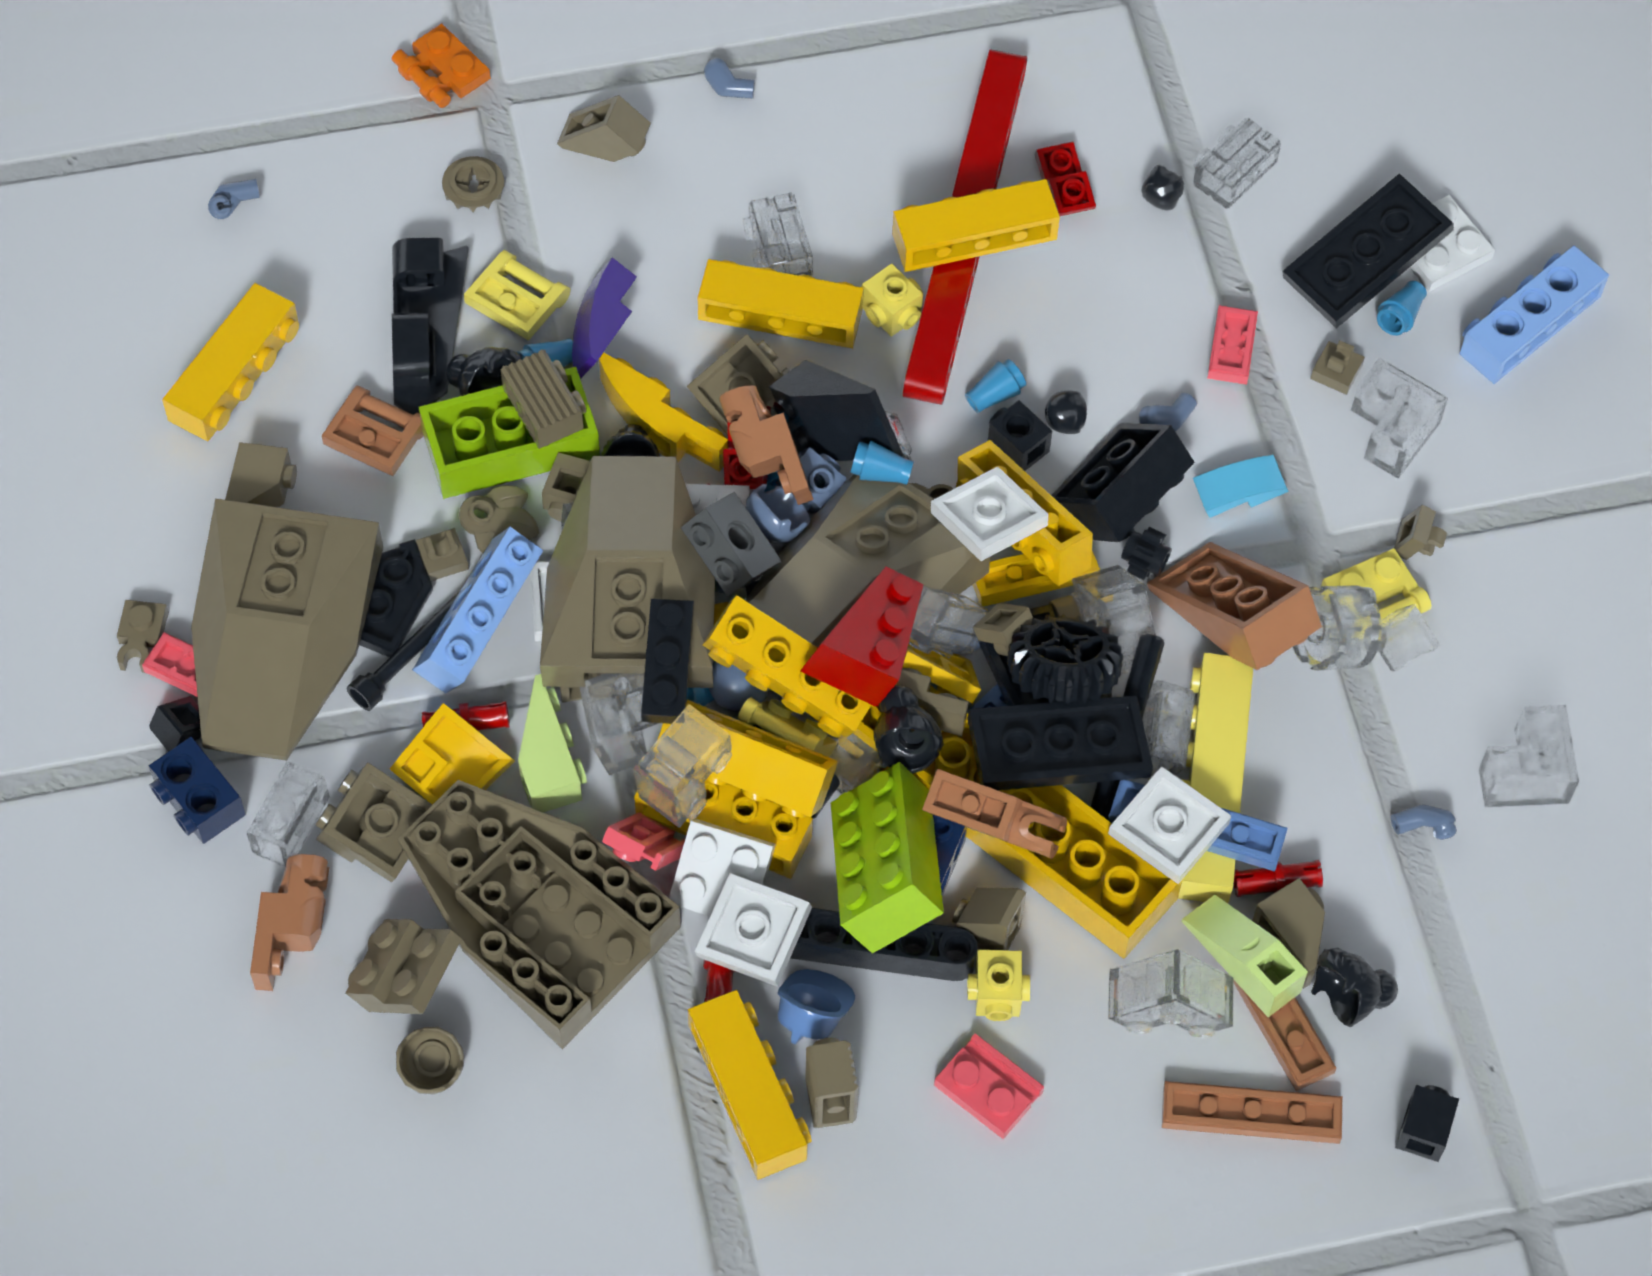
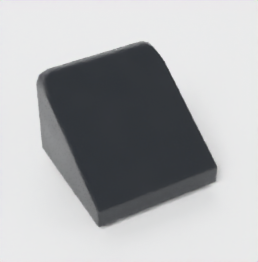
[149,696,201,752]

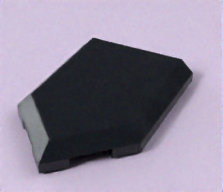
[359,539,433,657]

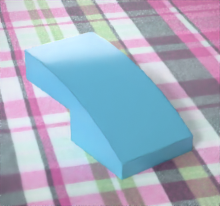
[1193,455,1289,518]

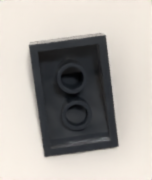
[769,360,903,461]

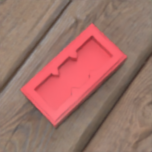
[1207,305,1258,385]
[142,632,198,697]

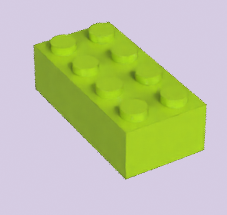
[419,367,600,499]
[830,762,944,954]

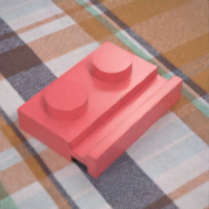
[601,812,686,871]
[934,1033,1044,1139]

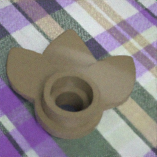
[459,485,539,553]

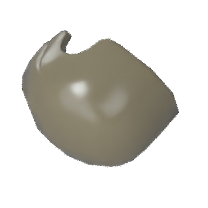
[396,1026,464,1095]

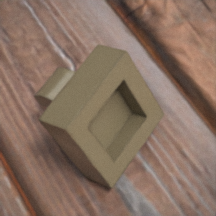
[1310,340,1365,395]
[1394,504,1447,560]
[416,528,469,581]
[973,603,1033,656]

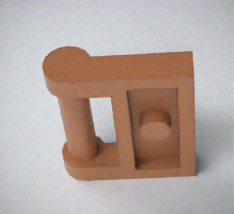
[322,385,424,476]

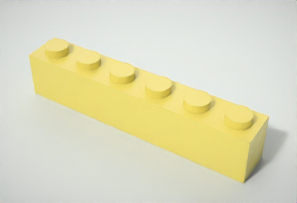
[1178,653,1253,903]

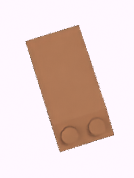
[1147,542,1322,670]

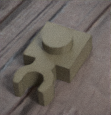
[117,600,169,673]

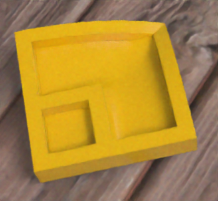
[903,644,981,704]
[389,703,515,805]

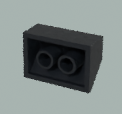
[1051,423,1195,542]

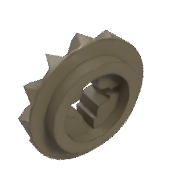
[442,156,505,213]

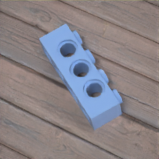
[1460,245,1609,384]
[412,527,543,693]

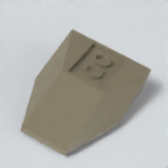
[540,456,715,688]
[745,474,990,647]
[191,498,383,761]
[398,780,681,1050]

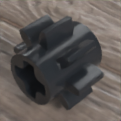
[1121,526,1172,580]

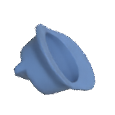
[777,969,855,1045]

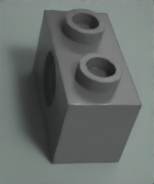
[681,492,781,597]

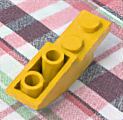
[599,352,728,472]

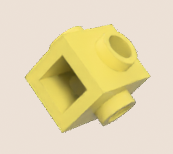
[861,263,923,337]
[967,950,1030,1021]

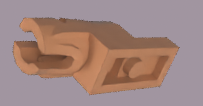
[719,385,814,505]
[922,769,1067,858]
[250,854,329,991]

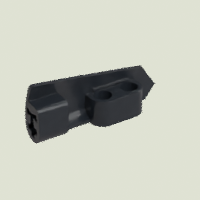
[391,238,469,415]

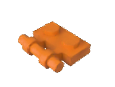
[391,23,491,108]

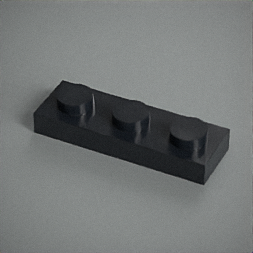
[641,599,694,724]

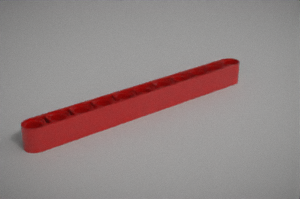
[903,49,1028,405]

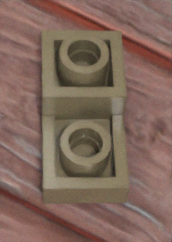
[896,668,969,737]

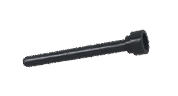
[346,590,461,711]

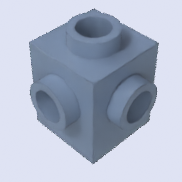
[775,447,847,514]

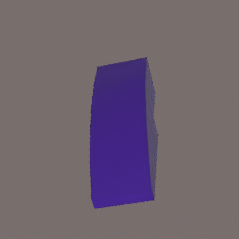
[572,257,637,380]

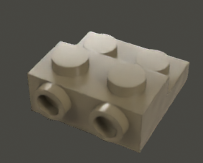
[687,334,790,436]
[315,762,432,883]
[345,919,462,1014]

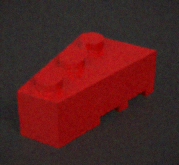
[800,566,924,707]

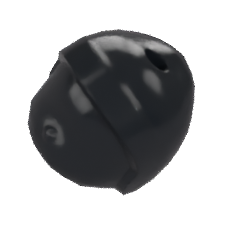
[1141,165,1184,211]
[1045,390,1087,434]

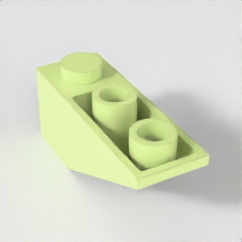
[518,674,587,812]
[1181,895,1308,1017]

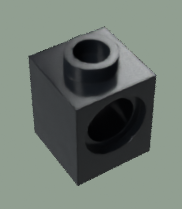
[988,400,1053,471]
[1395,1085,1459,1162]

